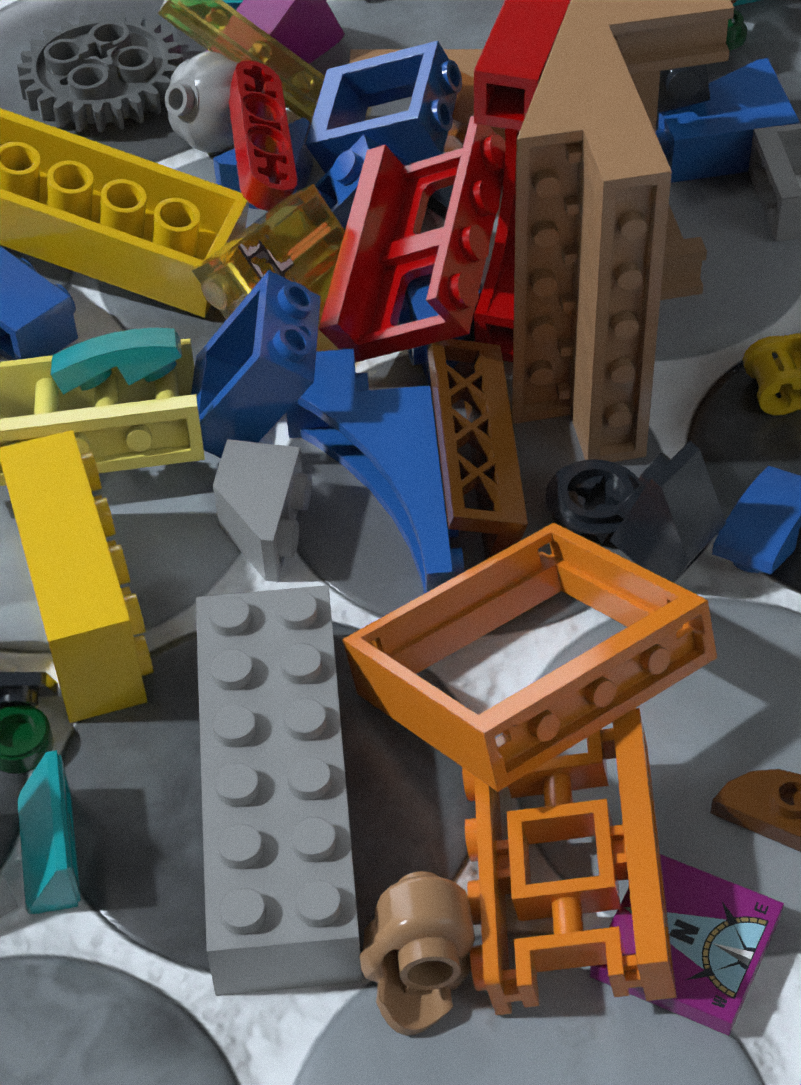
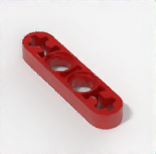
[229,60,297,212]

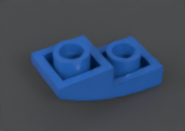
[712,466,801,574]

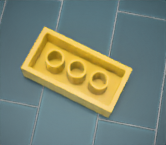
[0,430,154,723]

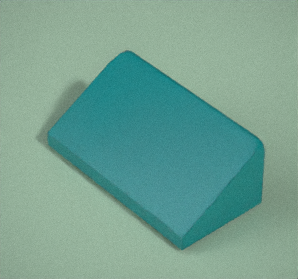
[18,750,81,915]

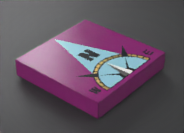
[590,854,784,1036]

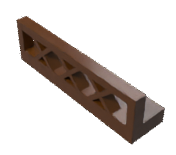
[427,339,528,560]

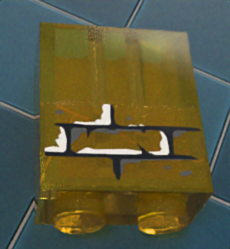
[192,184,345,328]

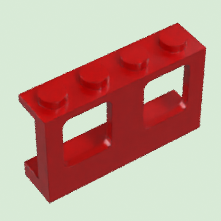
[318,116,505,363]

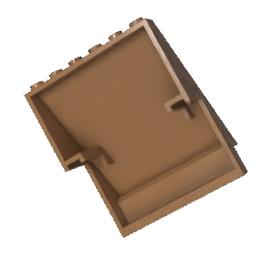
[513,0,735,462]

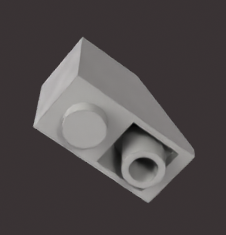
[213,439,312,582]

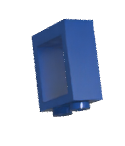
[305,41,462,174]
[191,270,321,458]

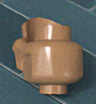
[360,871,475,1036]

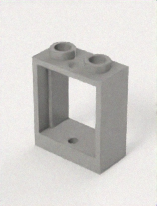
[748,124,801,241]

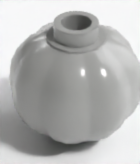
[165,51,255,153]

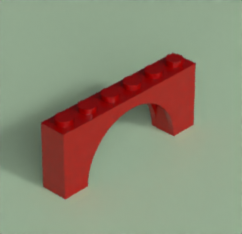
[474,0,571,362]

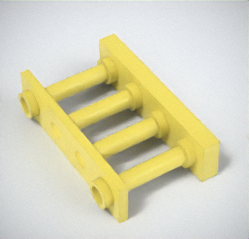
[0,338,205,486]

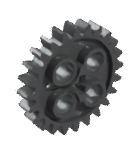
[17,12,183,132]

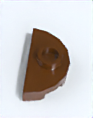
[710,769,801,852]

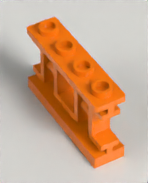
[462,708,677,1016]

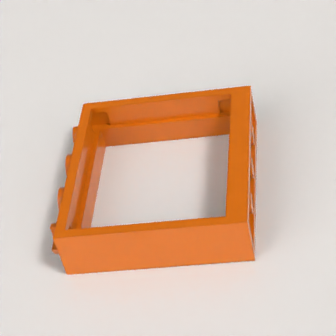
[342,523,717,792]

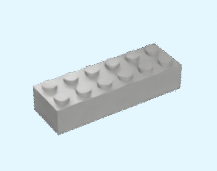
[196,585,363,996]

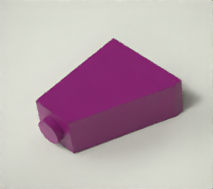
[206,0,345,84]

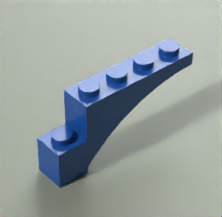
[286,349,464,594]

